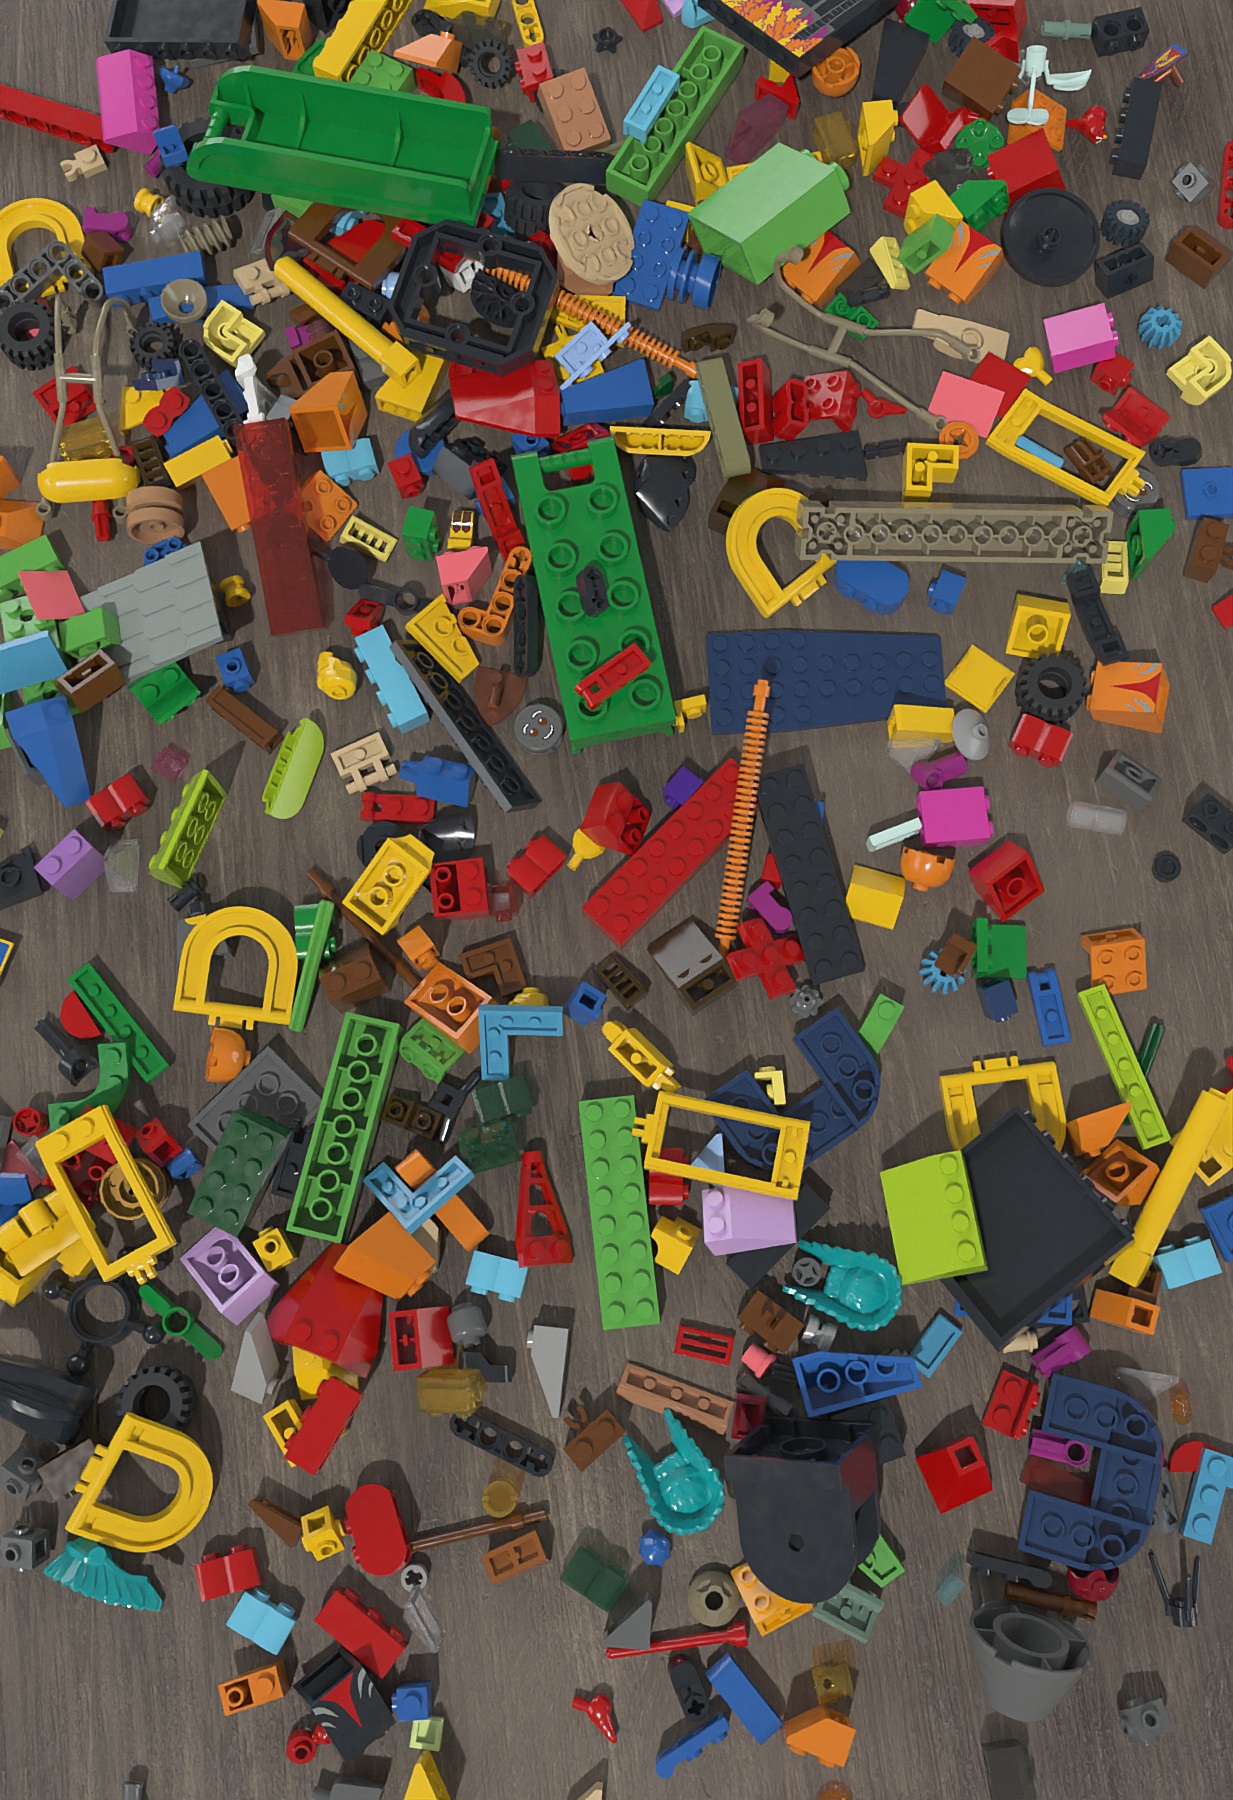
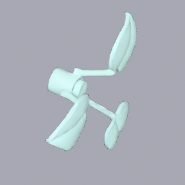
[1007,45,1091,125]

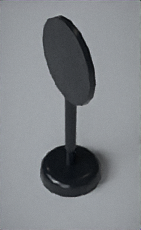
[268,517,368,590]

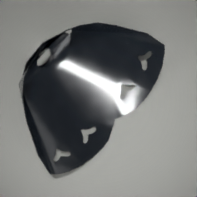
[633,455,695,532]
[414,813,475,894]

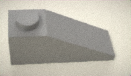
[231,1312,280,1404]
[527,1325,570,1418]

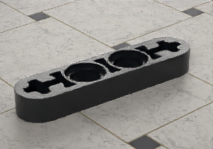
[513,575,538,677]
[449,1410,553,1477]

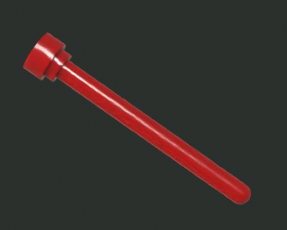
[606,1621,748,1659]

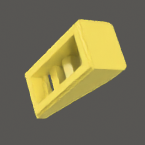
[869,236,910,290]
[339,515,398,562]
[1099,540,1129,594]

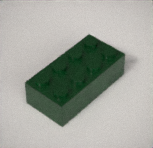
[187,1106,293,1237]

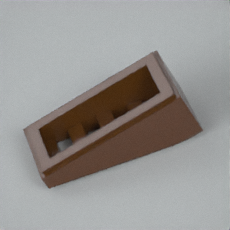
[249,1496,303,1548]

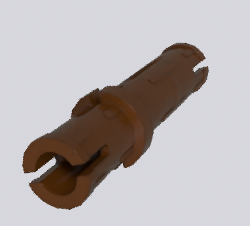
[1004,1580,1097,1622]

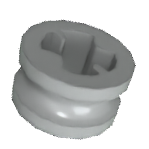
[401,1563,429,1593]

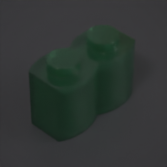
[471,1074,536,1128]
[560,1544,629,1613]

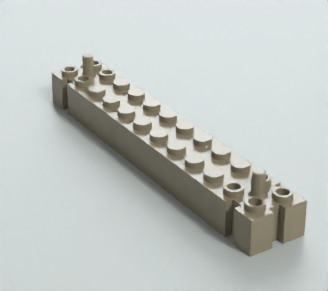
[794,500,1114,564]

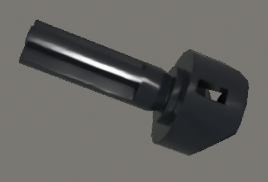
[34,1018,100,1087]

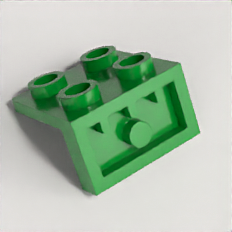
[904,0,978,44]
[128,662,201,725]
[970,918,1027,979]

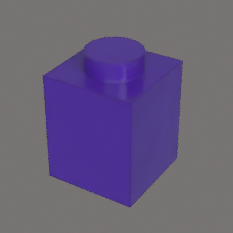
[662,766,704,811]

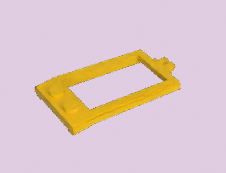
[985,388,1146,507]
[631,1091,811,1201]
[35,1105,177,1285]

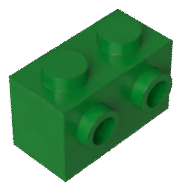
[401,506,441,562]

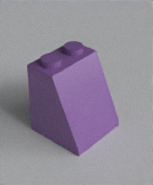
[34,828,112,901]

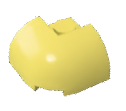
[203,300,266,369]
[1166,336,1232,405]

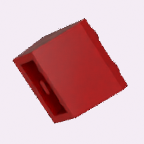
[580,782,652,856]
[430,858,491,920]
[388,1306,455,1372]

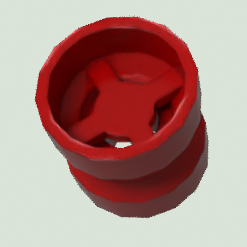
[13,1108,50,1138]

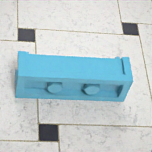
[623,65,680,144]

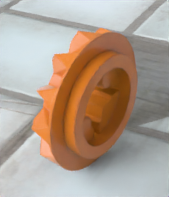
[938,421,979,460]

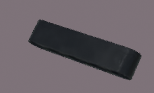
[497,148,613,184]
[179,339,251,452]

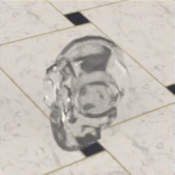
[149,194,187,248]

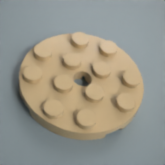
[549,183,635,285]

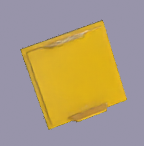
[944,644,1015,714]

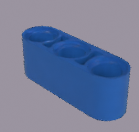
[705,1652,784,1745]

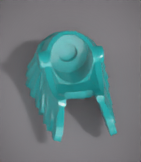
[782,1239,902,1331]
[622,1409,726,1536]
[43,1537,163,1611]

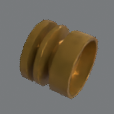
[99,1157,172,1220]

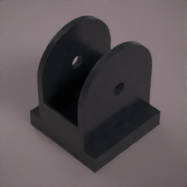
[724,1416,881,1604]

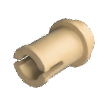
[1002,1329,1038,1354]

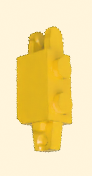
[601,1020,682,1094]

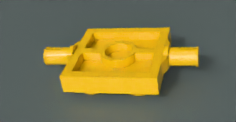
[541,324,604,388]

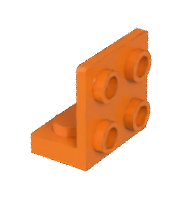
[1007,89,1067,152]
[281,470,358,542]
[1080,928,1147,995]

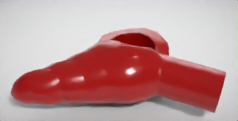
[860,388,907,419]
[571,1693,617,1743]

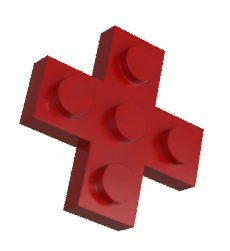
[872,148,949,219]
[726,917,805,1000]

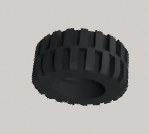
[159,117,254,218]

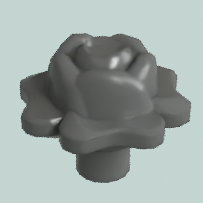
[789,985,822,1018]

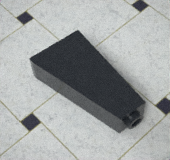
[871,17,930,110]

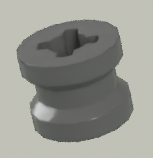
[791,1258,821,1287]

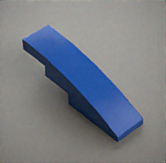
[148,285,254,323]

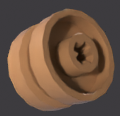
[126,486,185,544]

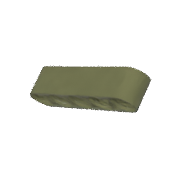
[695,357,751,479]

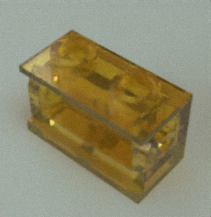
[812,110,860,168]
[54,416,112,462]
[416,1368,483,1417]

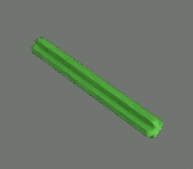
[289,900,335,1032]

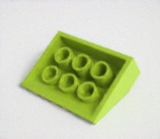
[149,769,228,888]
[880,1150,988,1286]

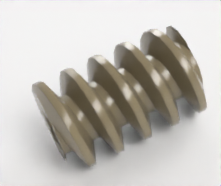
[178,215,233,258]

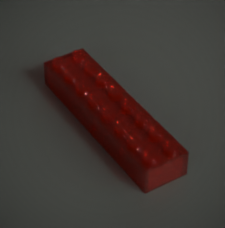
[233,417,327,638]

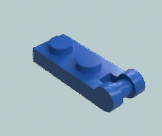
[1026,968,1071,1047]
[656,1710,730,1779]

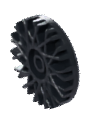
[470,267,528,328]

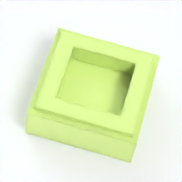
[409,1715,444,1752]

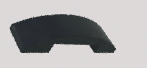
[1066,569,1129,666]

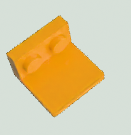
[731,1562,814,1637]

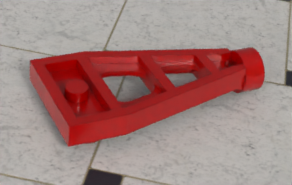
[515,1151,573,1268]

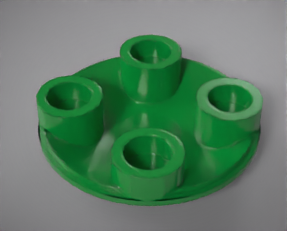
[955,118,1004,169]

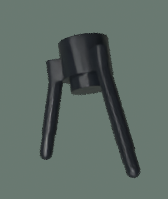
[1148,1553,1201,1627]

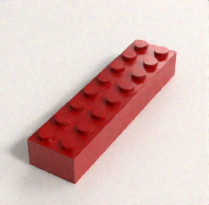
[582,757,759,950]

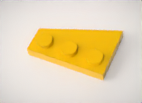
[551,295,626,348]
[405,593,479,684]

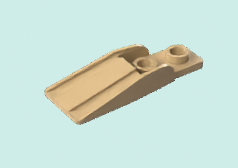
[912,309,1009,364]

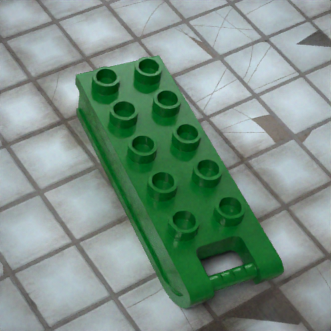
[186,65,500,228]
[511,436,676,755]

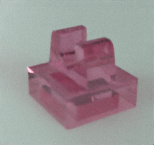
[151,746,189,783]

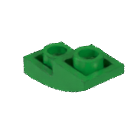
[823,293,879,341]

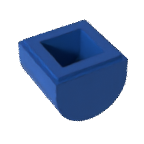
[165,1146,205,1182]

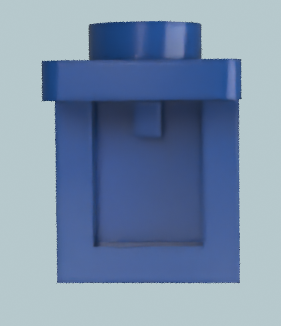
[153,124,189,167]

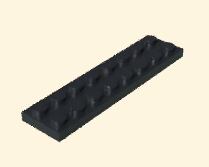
[389,640,541,813]
[753,763,865,986]

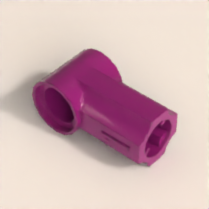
[910,751,968,791]
[1030,1324,1092,1379]
[1028,1428,1090,1466]

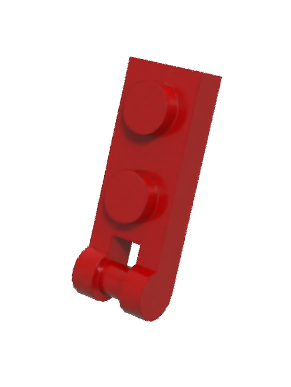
[574,643,651,711]
[360,792,436,824]

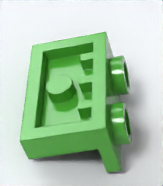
[398,1018,464,1084]

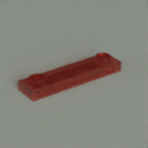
[1019,1454,1094,1507]

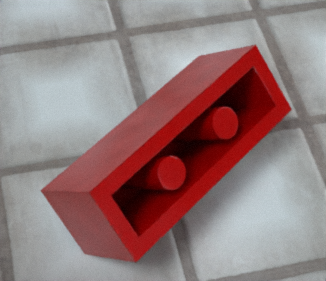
[737,358,773,446]
[284,1376,365,1476]
[314,1586,409,1679]

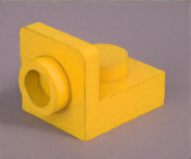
[672,694,707,733]

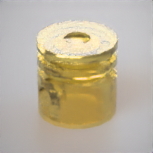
[482,1477,519,1518]
[811,1660,854,1706]

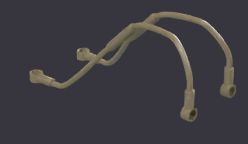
[746,245,980,432]
[35,294,142,524]

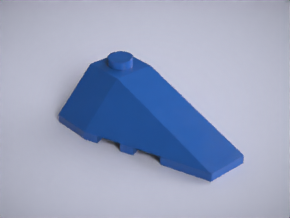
[5,695,91,808]
[792,1351,922,1418]

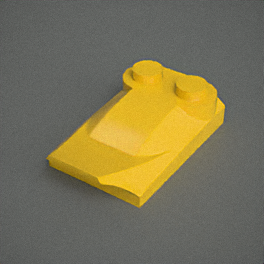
[342,834,434,935]

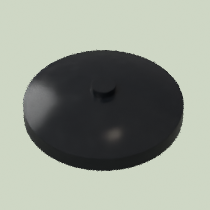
[1001,188,1100,287]

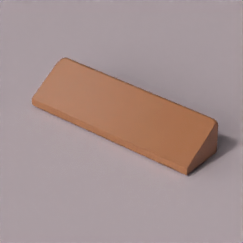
[615,1362,734,1436]

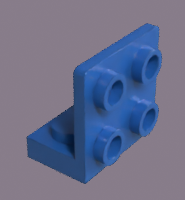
[0,1173,35,1226]

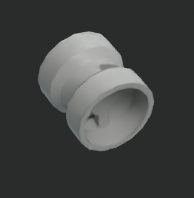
[800,1314,837,1352]

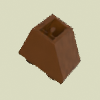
[1165,225,1233,289]
[51,649,125,713]

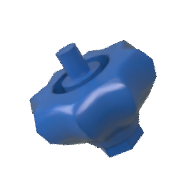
[159,65,189,94]
[638,1529,671,1568]

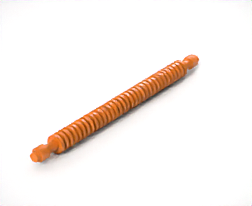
[465,257,697,379]
[715,679,770,965]

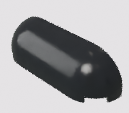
[408,388,460,459]

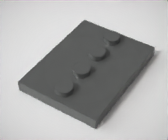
[187,1046,322,1152]

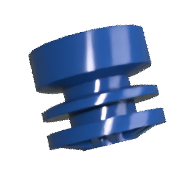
[667,247,722,311]

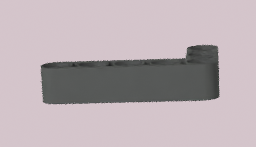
[0,241,108,315]

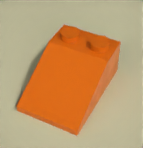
[404,961,498,1054]

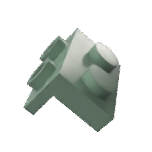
[811,1580,885,1644]

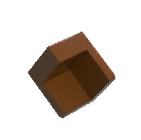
[81,231,124,273]
[289,302,323,328]
[934,933,978,980]
[1120,1271,1163,1305]

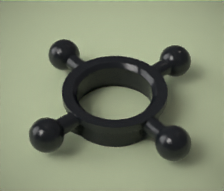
[41,1246,165,1376]

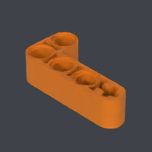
[458,546,534,646]
[395,1149,490,1252]

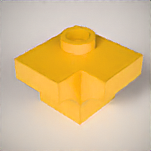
[650,1216,702,1275]

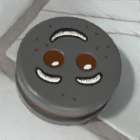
[1109,467,1160,519]
[514,704,564,756]

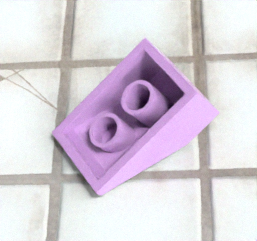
[702,1186,797,1256]
[180,1227,280,1325]

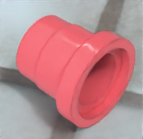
[741,1343,777,1380]

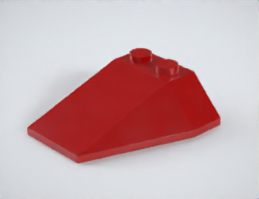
[449,360,560,438]
[266,1242,384,1379]

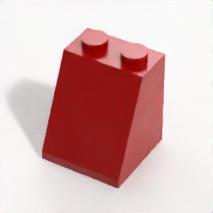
[986,128,1067,208]

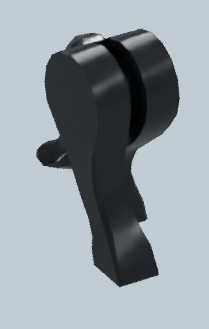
[0,1358,99,1446]

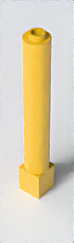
[274,256,422,389]
[1109,1087,1230,1287]

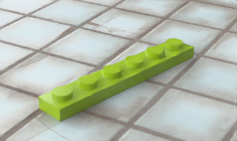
[1077,984,1171,1150]

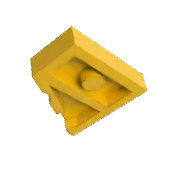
[119,387,172,435]

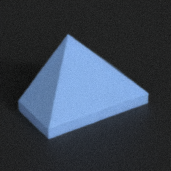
[690,1134,725,1188]

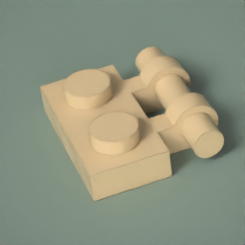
[233,259,292,306]
[331,732,397,795]

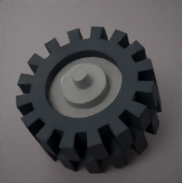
[948,16,995,57]
[1100,200,1150,247]

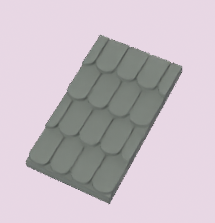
[68,541,233,686]

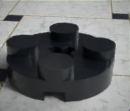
[356,821,407,868]

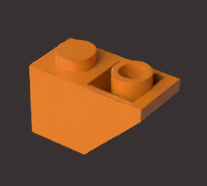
[397,925,440,971]
[1089,1289,1160,1335]
[218,1659,290,1716]

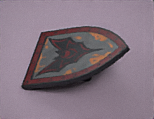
[264,210,328,271]

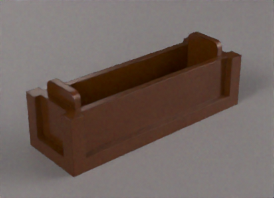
[205,685,283,755]

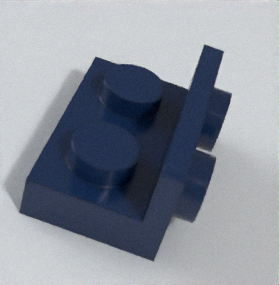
[132,358,185,391]

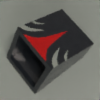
[293,1646,396,1764]

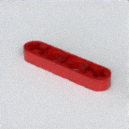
[1217,140,1233,229]

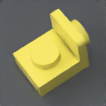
[754,1067,786,1108]

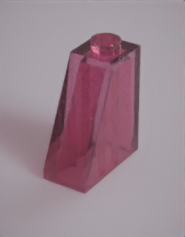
[724,93,789,165]

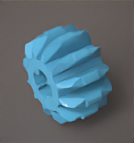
[1137,305,1183,351]
[919,948,967,995]

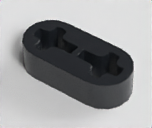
[576,565,609,618]

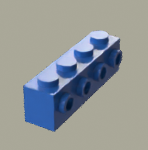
[102,251,209,308]

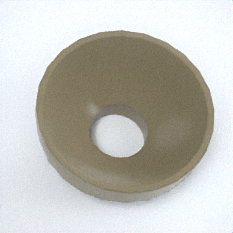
[161,279,207,323]
[687,1569,740,1627]

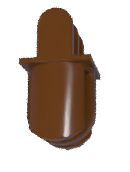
[1064,437,1113,486]

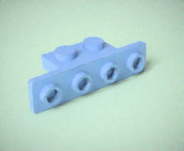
[554,321,631,394]

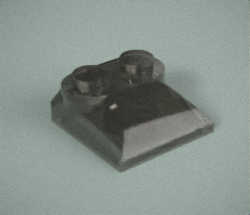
[922,148,979,197]

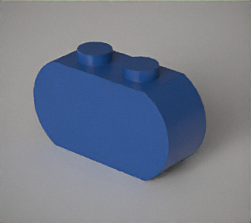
[833,560,909,615]

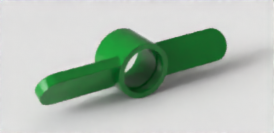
[139,1283,222,1361]

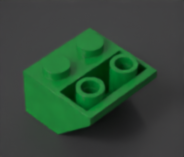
[949,180,1010,233]

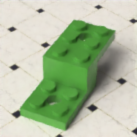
[0,595,81,715]

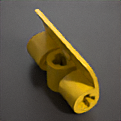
[0,1189,97,1276]

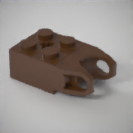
[264,329,363,400]

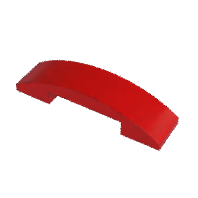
[469,458,526,563]

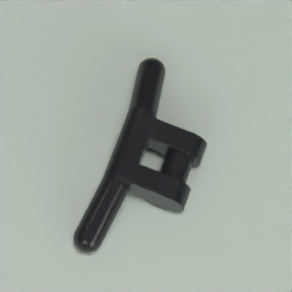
[427,1070,482,1145]

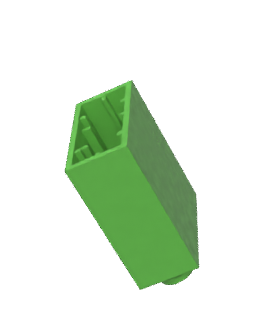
[687,143,851,285]

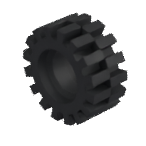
[468,38,514,88]
[129,322,179,372]

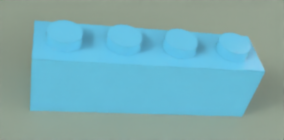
[354,625,430,734]

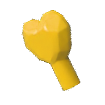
[1013,347,1053,386]
[567,828,605,871]

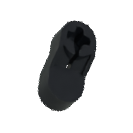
[411,9,457,40]
[1150,438,1202,467]
[458,1352,513,1383]
[667,1654,709,1721]

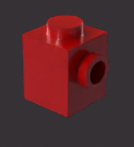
[1090,352,1135,396]
[135,1117,183,1168]

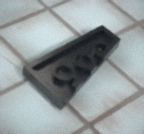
[758,431,867,481]
[0,845,44,910]

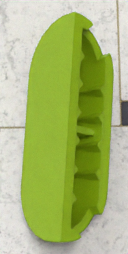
[262,718,324,819]

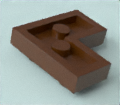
[459,937,527,998]

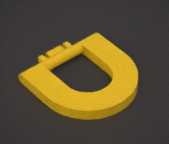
[0,198,95,299]
[726,488,837,618]
[173,906,298,1030]
[939,1056,1066,1153]
[65,1412,213,1552]

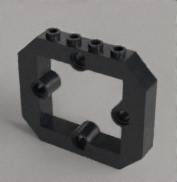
[387,219,559,377]

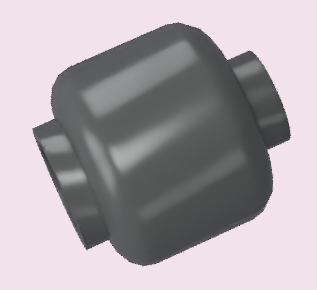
[447,1302,487,1348]

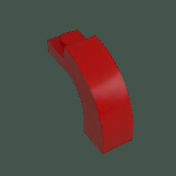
[415,66,466,103]

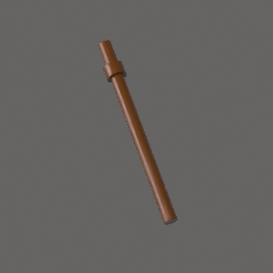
[306,868,420,989]
[409,1509,547,1552]

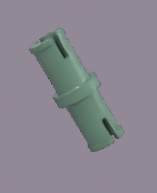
[1040,20,1092,41]

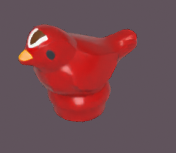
[1066,105,1107,144]

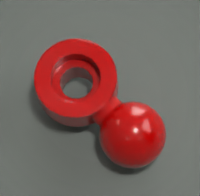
[286,1724,331,1764]

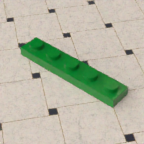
[67,962,171,1084]

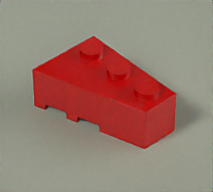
[966,0,1028,41]

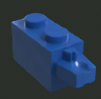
[399,755,476,808]

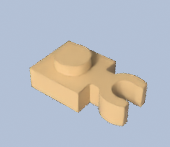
[60,145,107,182]

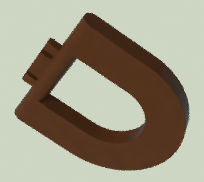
[288,202,408,292]

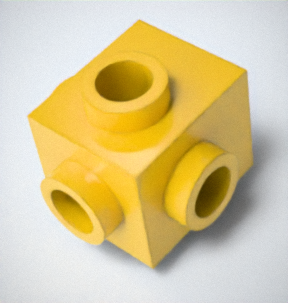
[301,1506,347,1561]

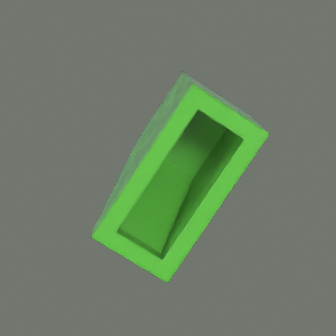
[857,993,904,1059]

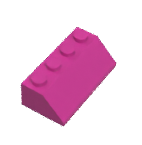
[96,49,160,155]

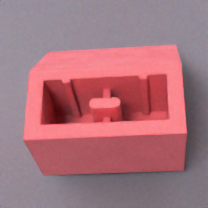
[436,546,492,606]

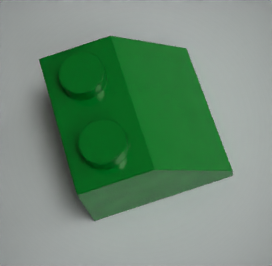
[1125,508,1176,580]

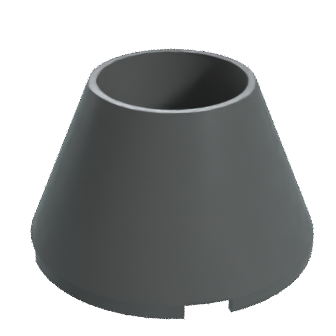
[969,1600,1093,1722]

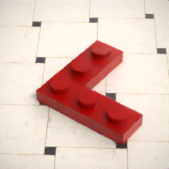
[391,211,494,274]

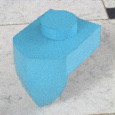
[681,0,715,28]

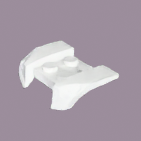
[235,354,282,470]

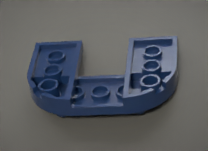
[703,1007,881,1173]
[1018,1373,1164,1571]

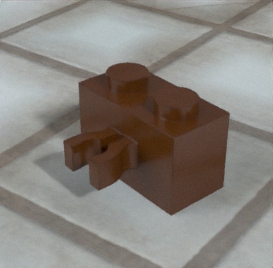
[1182,517,1233,583]
[737,1290,804,1354]
[563,1404,626,1472]

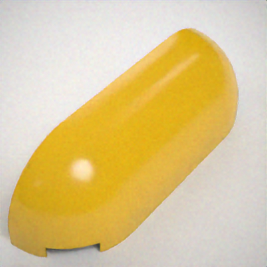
[610,426,711,456]
[37,458,141,503]

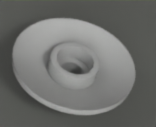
[952,709,991,761]

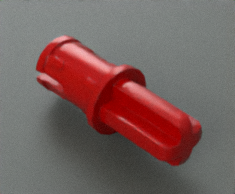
[91,500,112,542]

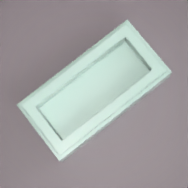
[866,818,922,852]

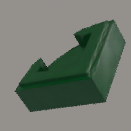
[651,373,673,402]

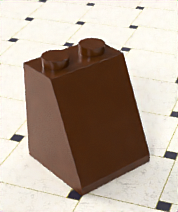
[941,36,1022,120]
[319,943,390,1014]

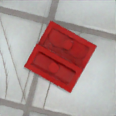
[969,352,1032,420]
[32,365,103,432]

